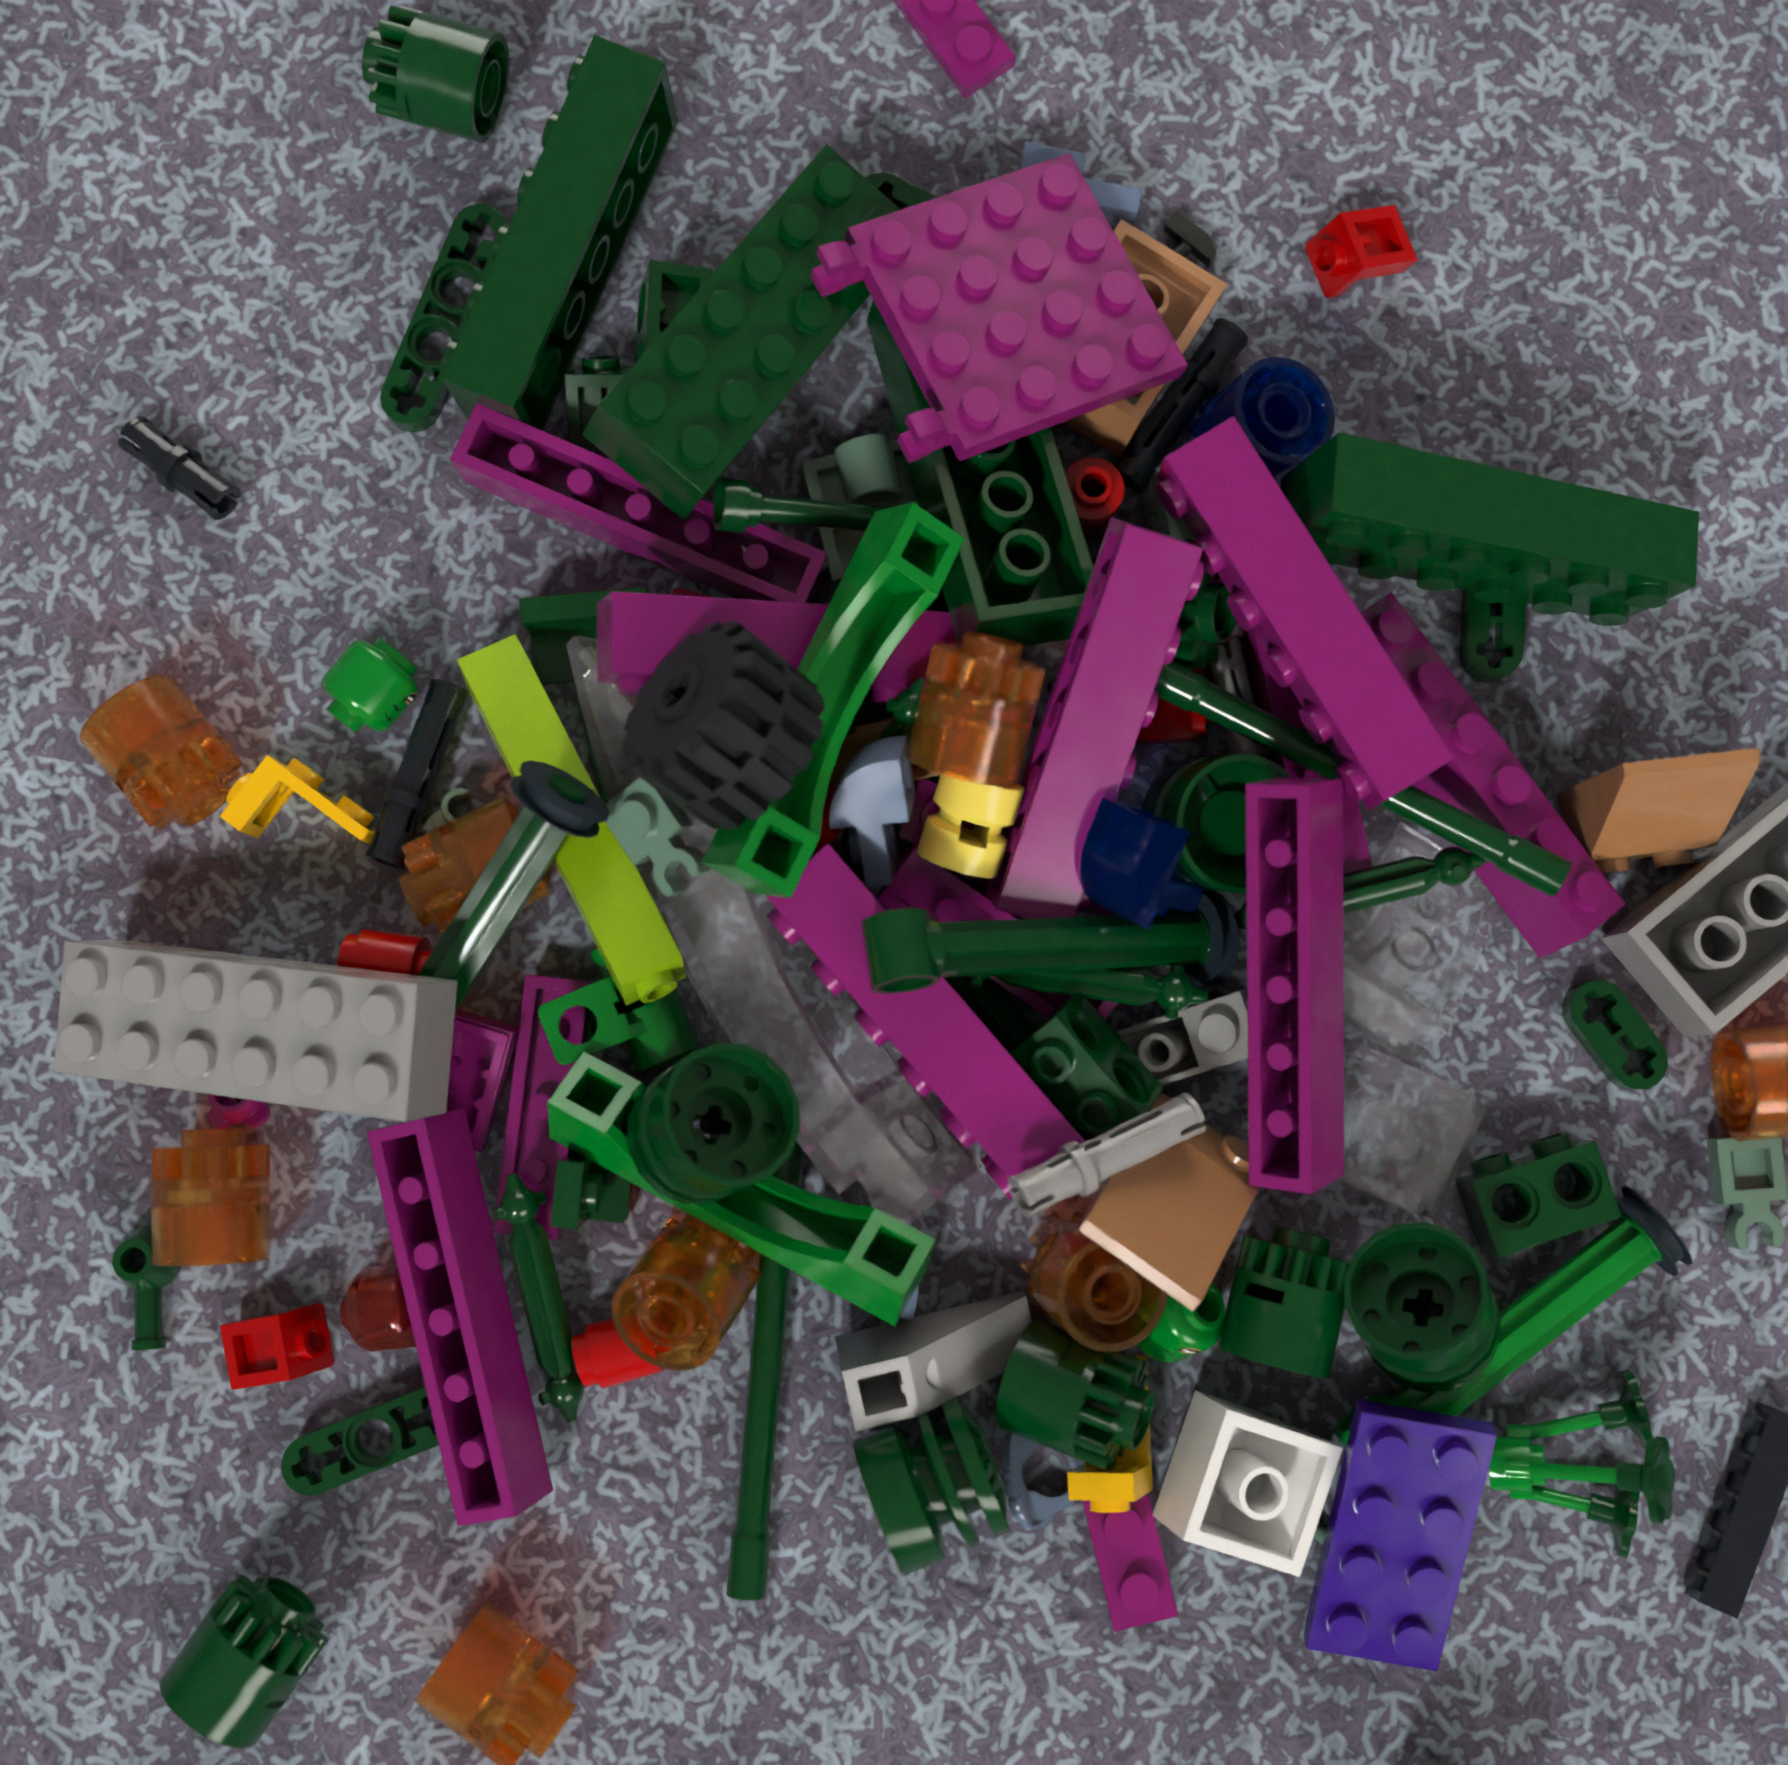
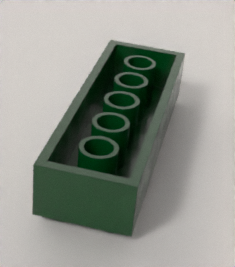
[441,35,678,431]
[582,144,900,520]
[867,300,1094,656]
[1280,432,1699,626]

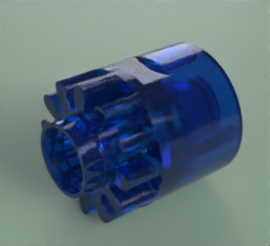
[1187,357,1335,483]

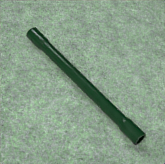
[1154,660,1572,897]
[726,1134,805,1600]

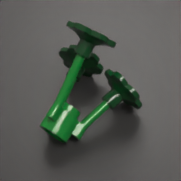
[1489,1369,1675,1558]

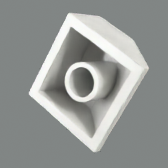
[1152,1390,1343,1577]

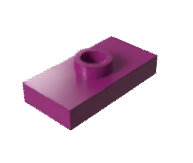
[446,1009,519,1152]

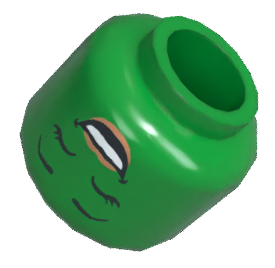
[322,637,419,733]
[1126,1280,1225,1363]

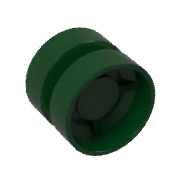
[1140,754,1292,894]

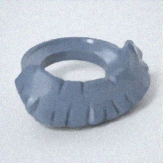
[1001,1431,1085,1530]

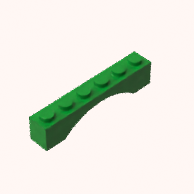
[701,502,965,899]
[547,1052,936,1326]

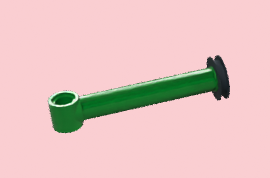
[1334,1185,1693,1448]

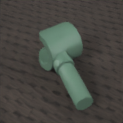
[414,788,480,839]

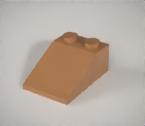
[1062,219,1227,457]
[1558,748,1761,875]
[1078,1092,1259,1311]

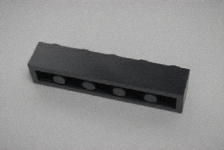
[1684,1402,1788,1619]

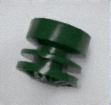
[627,1043,800,1204]
[1344,1222,1501,1392]
[853,1396,1011,1576]

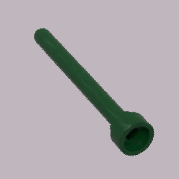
[713,478,889,533]

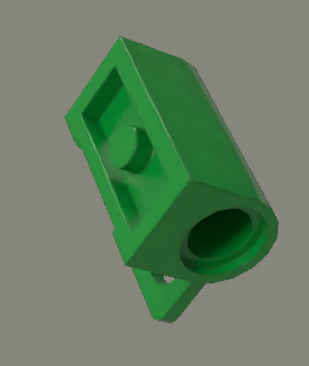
[538,948,701,1074]

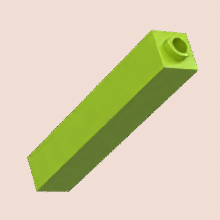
[457,634,686,1006]

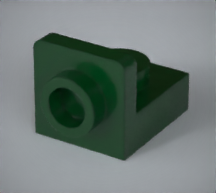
[565,355,631,451]
[550,1151,633,1230]

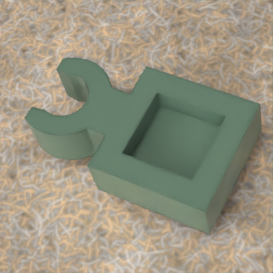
[605,778,711,897]
[1706,1133,1788,1250]

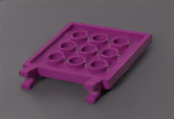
[810,153,1188,463]

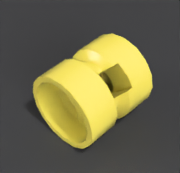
[916,762,1025,879]

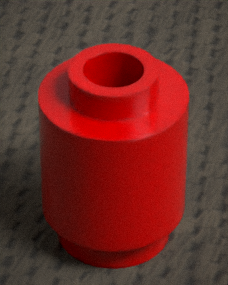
[1065,458,1125,536]
[337,929,432,976]
[571,1307,673,1389]

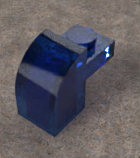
[1080,798,1205,930]

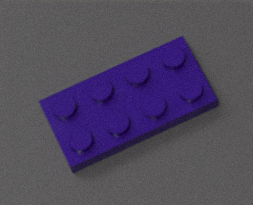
[1304,1399,1497,1671]

